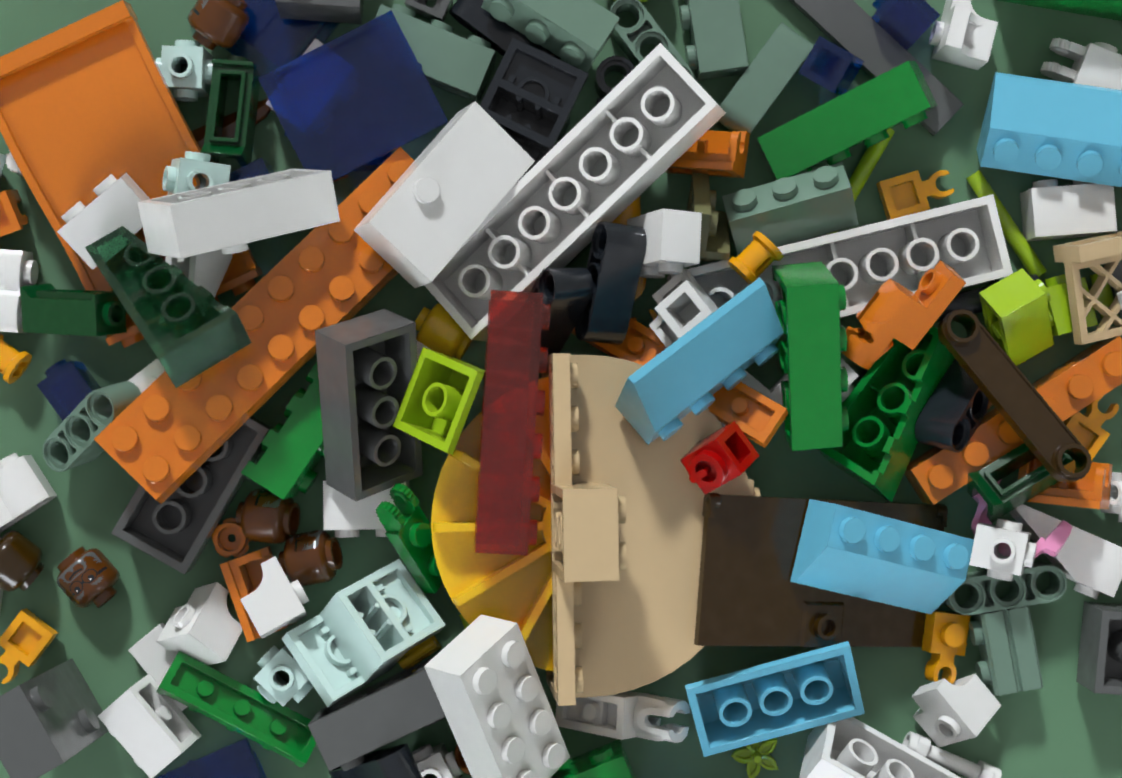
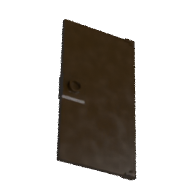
[694,493,948,647]

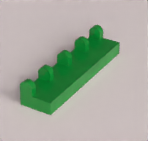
[156,651,316,768]

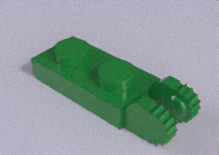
[375,483,443,594]

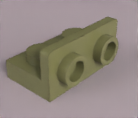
[686,172,730,262]

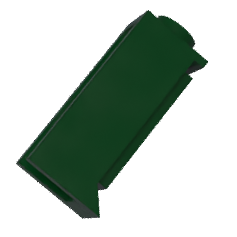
[200,55,261,169]
[20,283,127,337]
[967,443,1076,523]

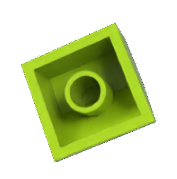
[393,347,485,455]

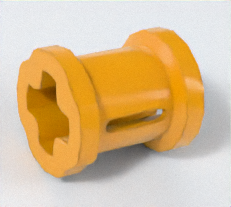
[727,231,784,285]
[0,333,32,384]

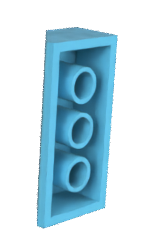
[976,72,1122,187]
[615,277,784,445]
[790,499,974,614]
[684,641,865,757]

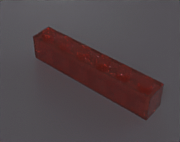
[474,290,550,556]

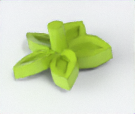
[731,738,779,778]

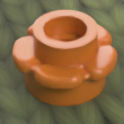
[212,518,251,558]

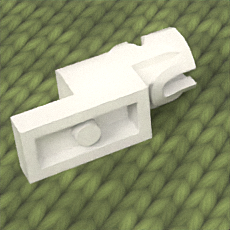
[555,691,690,743]

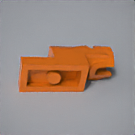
[841,260,966,370]

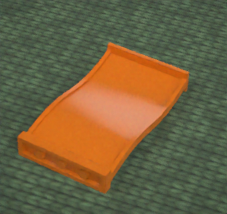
[0,0,263,348]

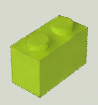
[979,268,1054,366]

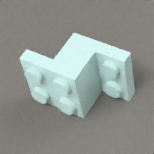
[282,559,445,707]

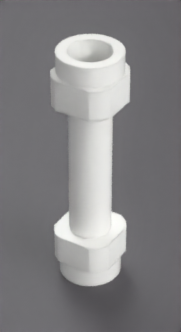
[902,731,1002,778]

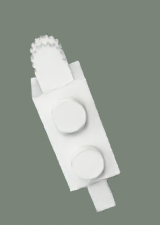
[1040,38,1122,90]

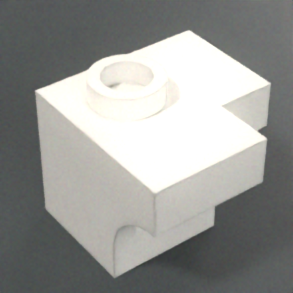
[929,0,998,70]
[649,269,719,348]
[240,556,309,639]
[156,582,243,666]
[912,673,1002,747]

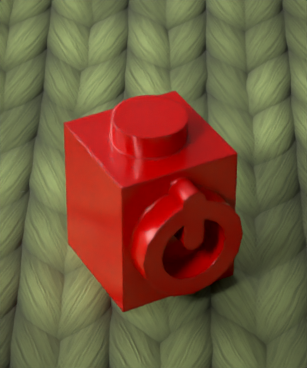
[680,420,760,495]

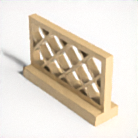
[1053,231,1122,345]

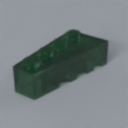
[85,226,252,388]

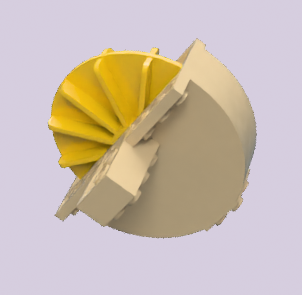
[431,353,760,706]

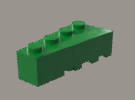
[757,61,938,180]
[772,261,849,451]
[817,326,955,503]
[241,362,324,500]

